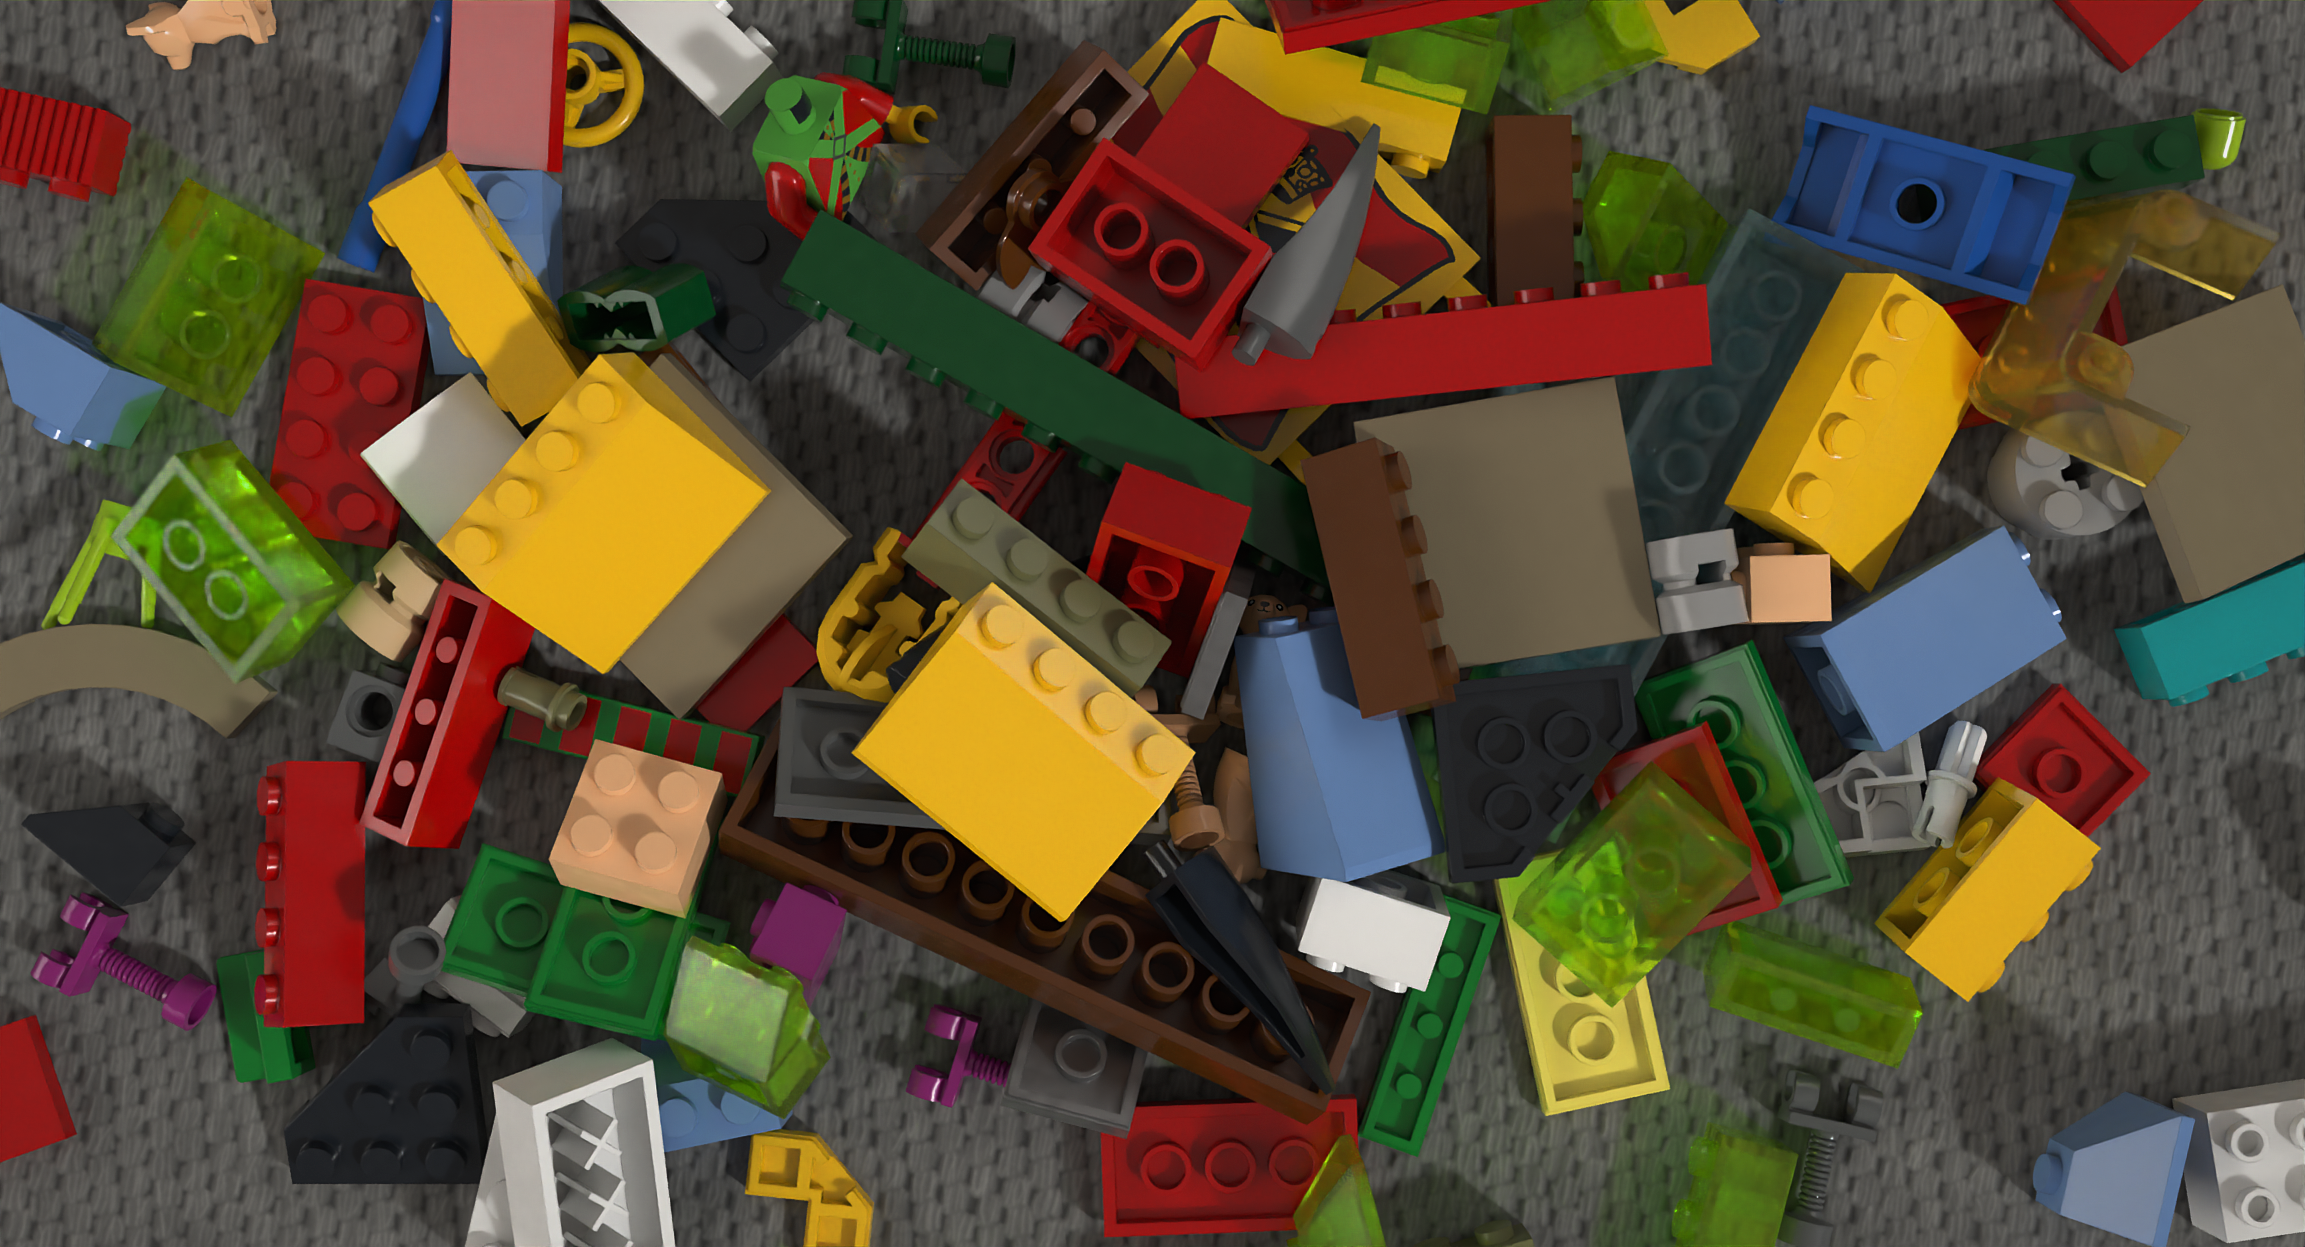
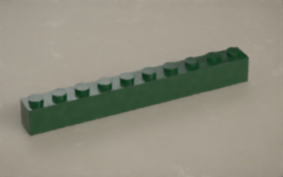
[780,209,1335,606]

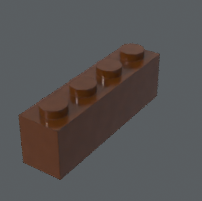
[915,40,1150,291]
[1485,115,1585,307]
[1300,437,1460,721]

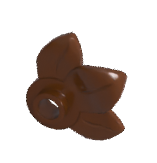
[996,168,1075,290]

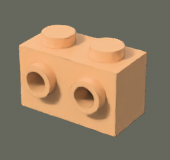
[1730,543,1832,625]

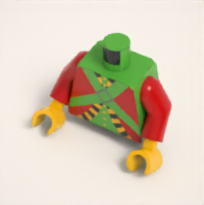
[752,72,938,241]

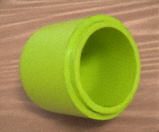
[2191,108,2246,170]

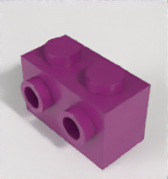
[748,883,847,1015]

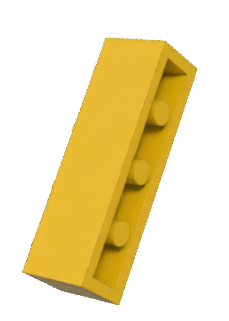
[1207,17,1467,179]
[368,150,592,427]

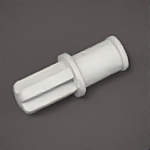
[1911,721,1987,848]

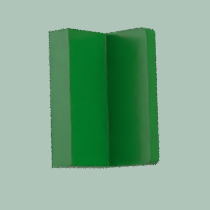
[216,949,316,1084]

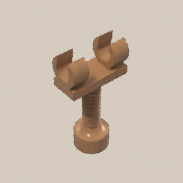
[1131,685,1225,851]

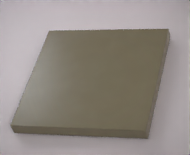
[2089,284,2305,603]
[619,353,853,720]
[1353,376,1661,670]

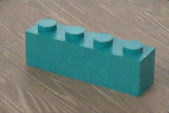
[2114,553,2305,707]

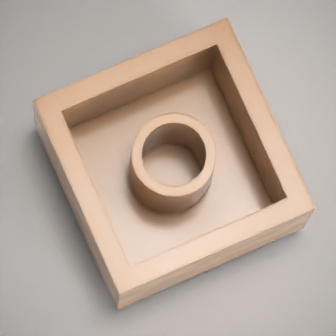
[548,739,728,919]

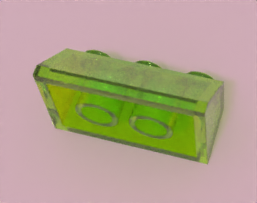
[92,176,325,417]

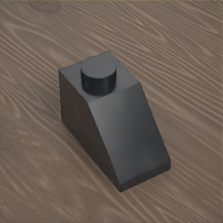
[21,802,196,907]

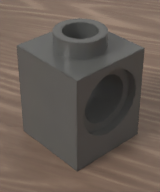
[325,662,411,763]

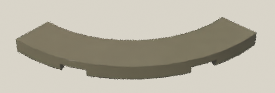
[0,624,278,739]

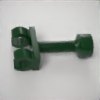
[842,0,1016,94]

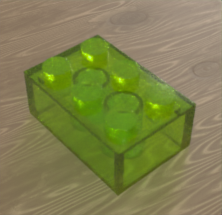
[111,439,355,684]
[1512,761,1752,1008]

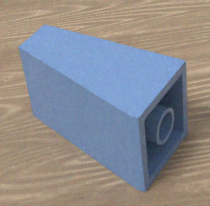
[1783,525,2067,752]
[1234,606,1445,882]

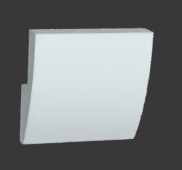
[360,372,525,556]

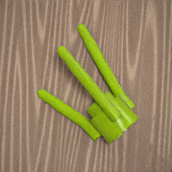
[41,499,165,630]

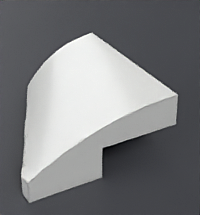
[1814,732,1931,857]

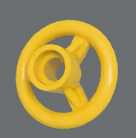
[563,22,644,148]

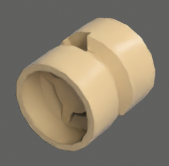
[336,540,453,663]

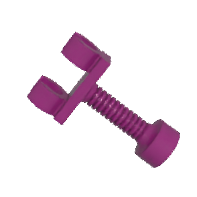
[30,892,217,1031]
[905,1004,1012,1108]

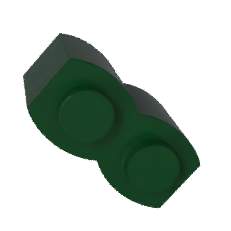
[557,263,716,352]

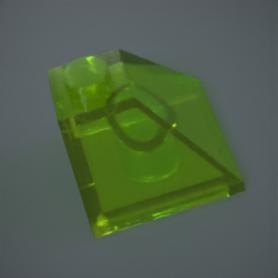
[1504,0,1669,113]
[1583,151,1729,292]
[1286,1134,1386,1247]

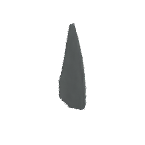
[1232,123,1381,366]

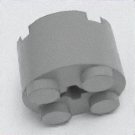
[1987,406,2144,540]

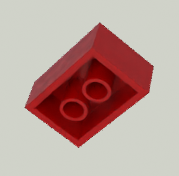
[1028,137,1273,373]
[1086,462,1252,678]

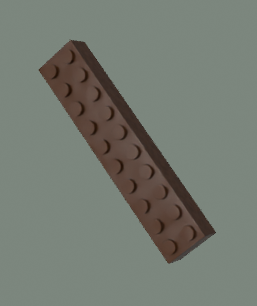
[719,718,1371,1125]

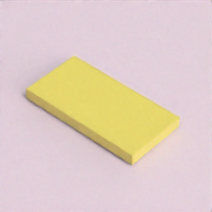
[1492,838,1670,1116]

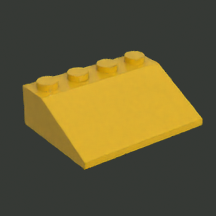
[1724,273,1989,593]
[436,352,771,674]
[852,582,1196,922]

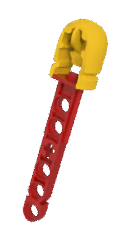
[816,301,1141,703]

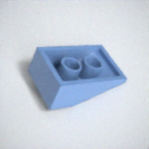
[423,170,563,376]

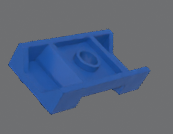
[1767,105,2076,305]

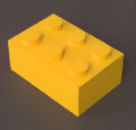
[1874,777,2101,1002]

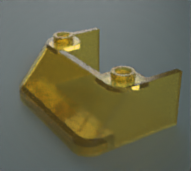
[1968,190,2281,488]

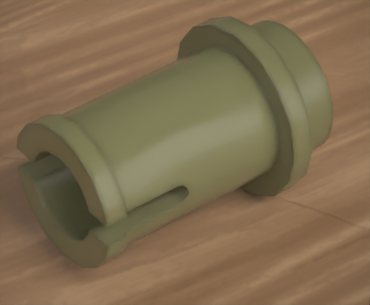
[497,666,587,732]

